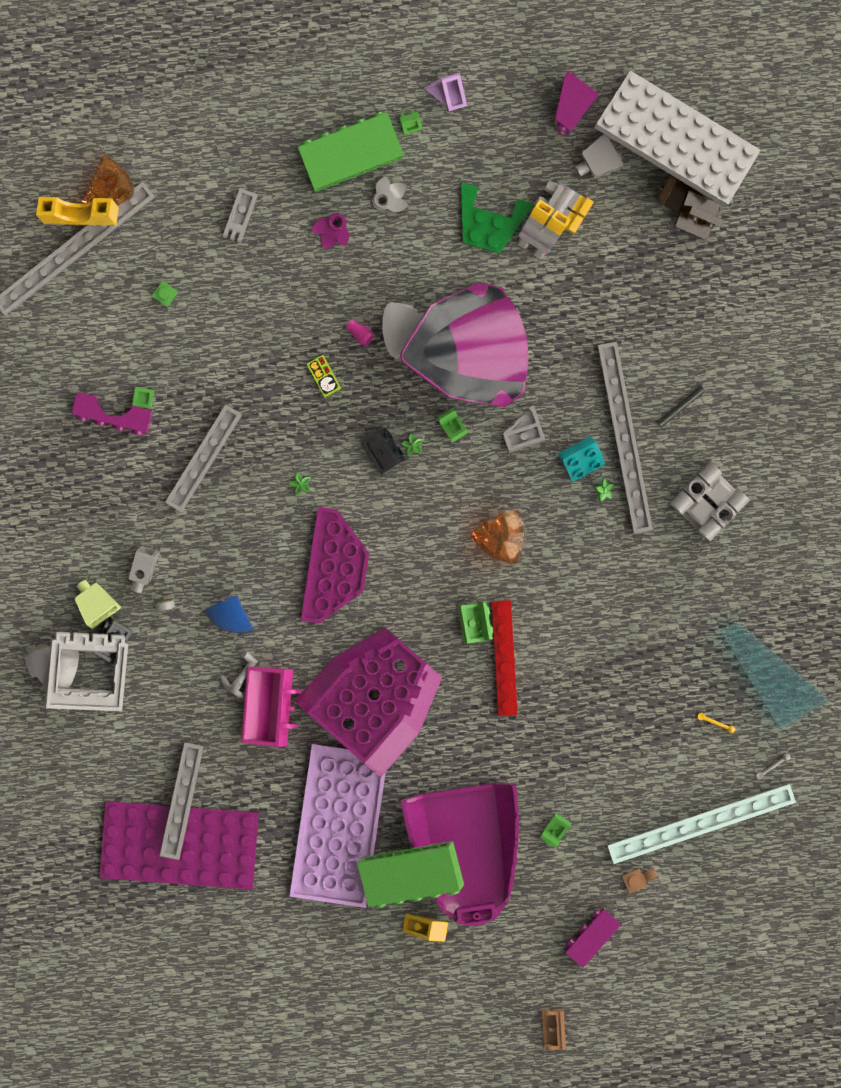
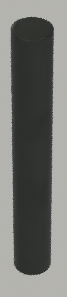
[656,385,705,428]

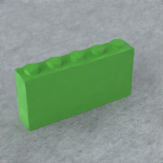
[298,112,404,192]
[357,841,464,908]

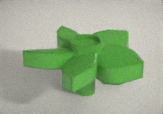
[401,433,424,456]
[289,472,311,496]
[595,478,614,501]

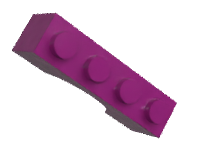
[72,392,153,436]

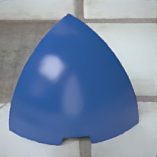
[204,595,254,633]

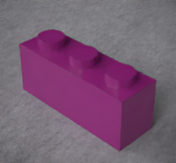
[565,908,621,968]

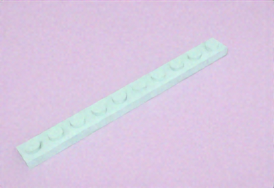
[607,784,796,864]

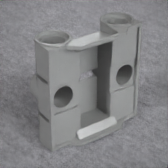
[670,462,750,542]

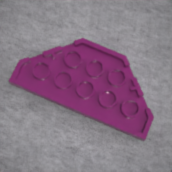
[301,507,369,623]

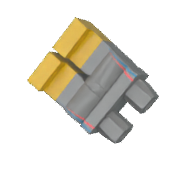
[534,181,594,235]
[518,200,571,259]

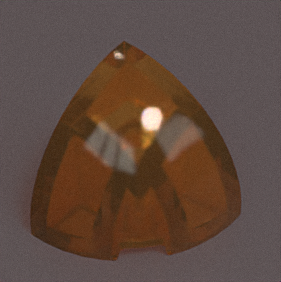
[82,154,134,205]
[470,510,524,564]

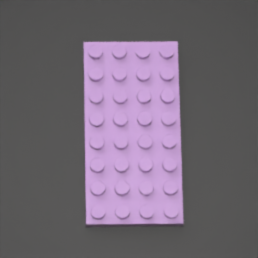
[289,744,386,908]

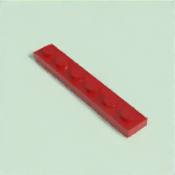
[492,600,518,716]

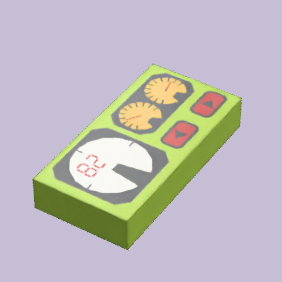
[307,355,341,398]

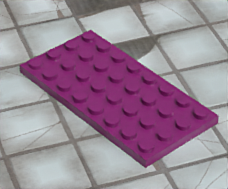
[100,801,259,890]

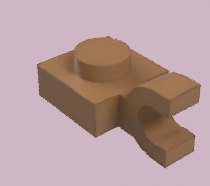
[622,868,658,894]

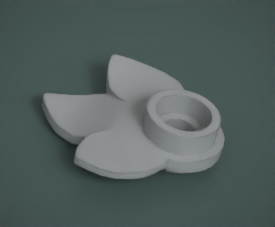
[372,177,408,213]

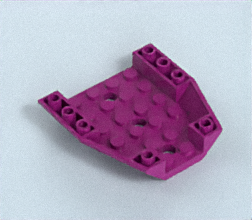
[295,628,442,777]

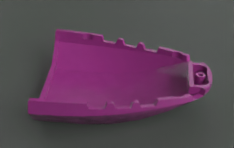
[401,782,519,926]

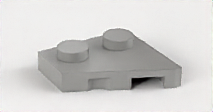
[503,406,545,453]

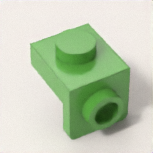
[437,408,468,443]
[540,813,572,848]

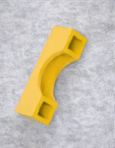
[36,197,119,225]

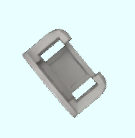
[382,302,425,360]

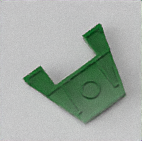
[461,182,533,254]

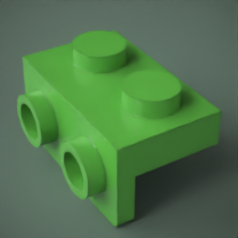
[457,602,493,644]

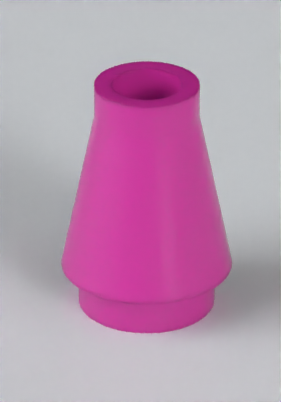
[346,319,375,346]

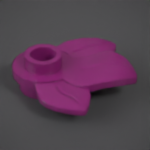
[312,213,350,249]

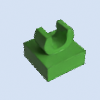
[400,109,423,135]

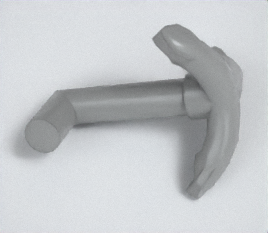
[221,651,258,698]

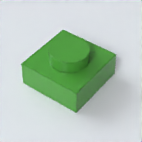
[152,280,178,308]
[132,387,155,410]

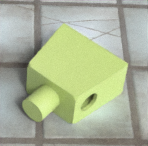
[75,580,122,629]

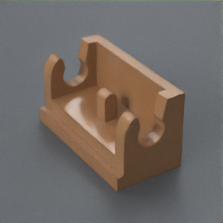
[542,1008,566,1050]

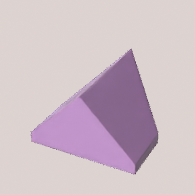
[424,73,467,111]

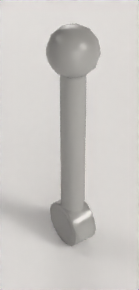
[756,753,790,780]

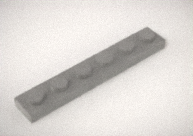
[165,404,242,512]
[160,742,204,860]

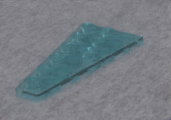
[720,621,829,730]

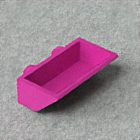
[241,666,301,747]

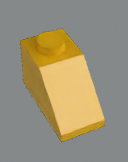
[402,913,448,941]

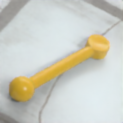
[697,713,735,733]

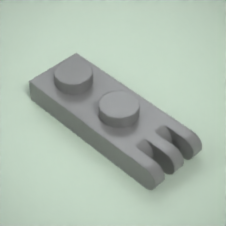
[223,188,258,243]

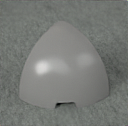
[25,647,79,692]

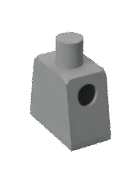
[575,134,624,178]
[129,546,160,593]

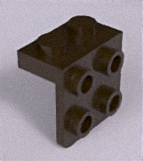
[656,173,704,214]

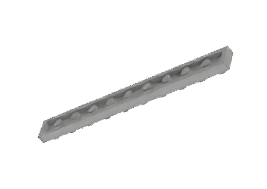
[0,182,155,316]
[598,342,653,534]

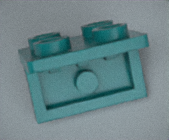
[557,436,605,482]

